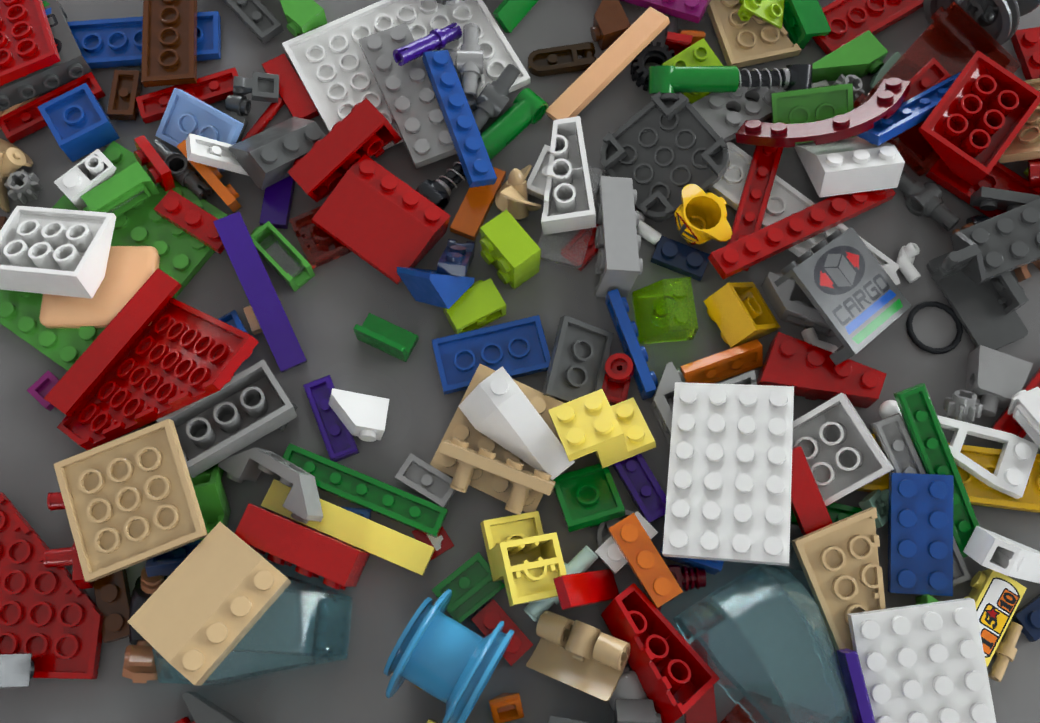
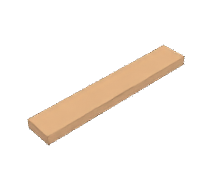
[545,7,670,120]

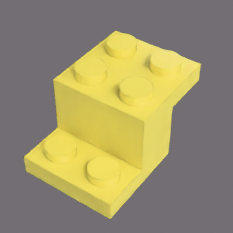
[548,389,656,469]
[480,511,567,607]

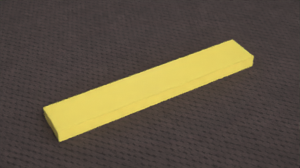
[261,479,435,576]

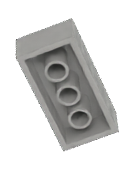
[156,359,297,478]

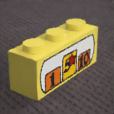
[964,569,1027,667]

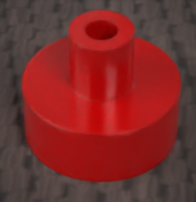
[605,353,634,383]

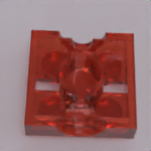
[289,206,352,269]

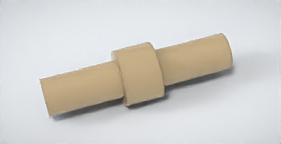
[988,621,1023,682]

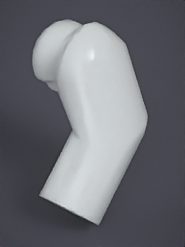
[635,211,662,245]
[896,242,921,284]
[801,327,838,353]

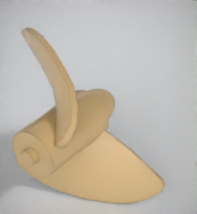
[0,138,33,213]
[495,165,541,220]

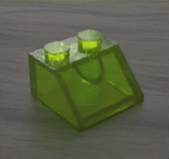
[632,277,699,344]

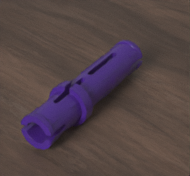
[393,23,462,66]

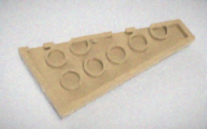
[791,507,886,650]

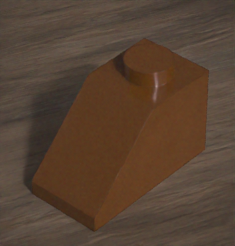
[590,0,631,50]

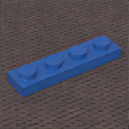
[605,289,658,400]

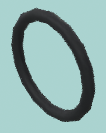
[906,301,963,354]

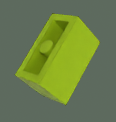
[443,278,506,334]

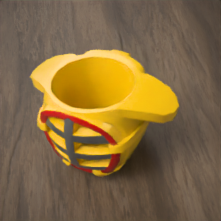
[674,184,732,245]

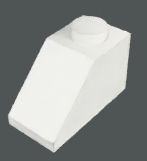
[329,388,389,442]

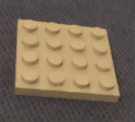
[430,364,564,513]
[53,419,208,582]

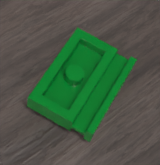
[432,552,505,623]

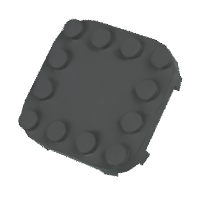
[600,92,730,222]

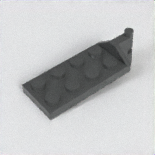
[932,198,1040,284]

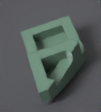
[870,51,904,93]
[859,489,889,528]

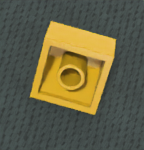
[703,282,781,348]

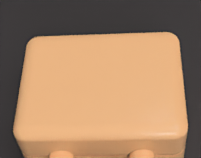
[39,246,160,329]

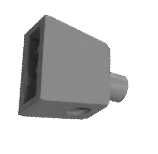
[966,345,1033,417]

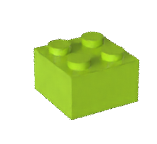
[479,209,541,290]

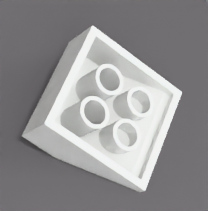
[795,136,905,198]
[792,393,894,507]

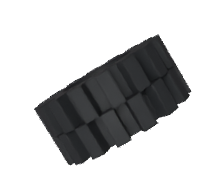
[630,42,675,91]

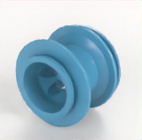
[383,589,515,723]

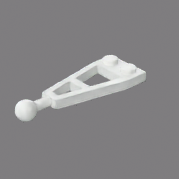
[879,400,1039,499]

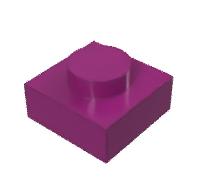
[27,370,59,411]

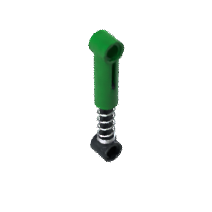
[649,64,813,94]
[416,88,548,210]

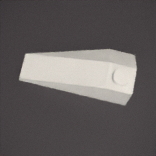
[458,366,575,480]

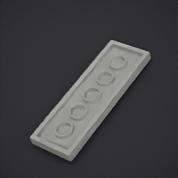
[359,23,457,169]

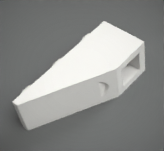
[963,526,1040,584]

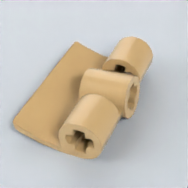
[526,610,631,702]

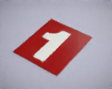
[412,526,454,561]

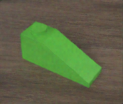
[280,0,327,37]
[812,30,888,83]

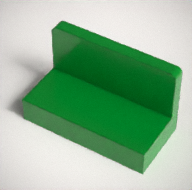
[783,0,831,50]
[353,313,419,362]

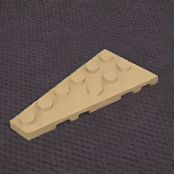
[707,0,802,68]

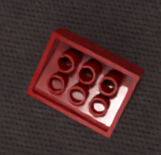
[918,50,1040,187]
[312,154,451,285]

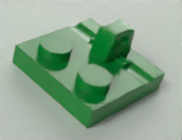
[552,463,625,532]

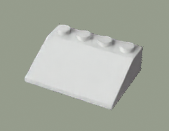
[0,205,116,299]

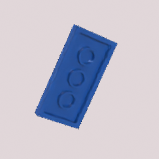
[431,315,551,395]
[888,472,954,596]

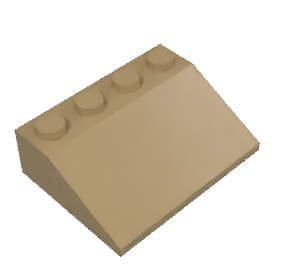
[127,522,291,686]

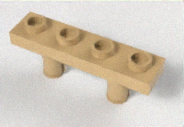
[439,437,556,515]

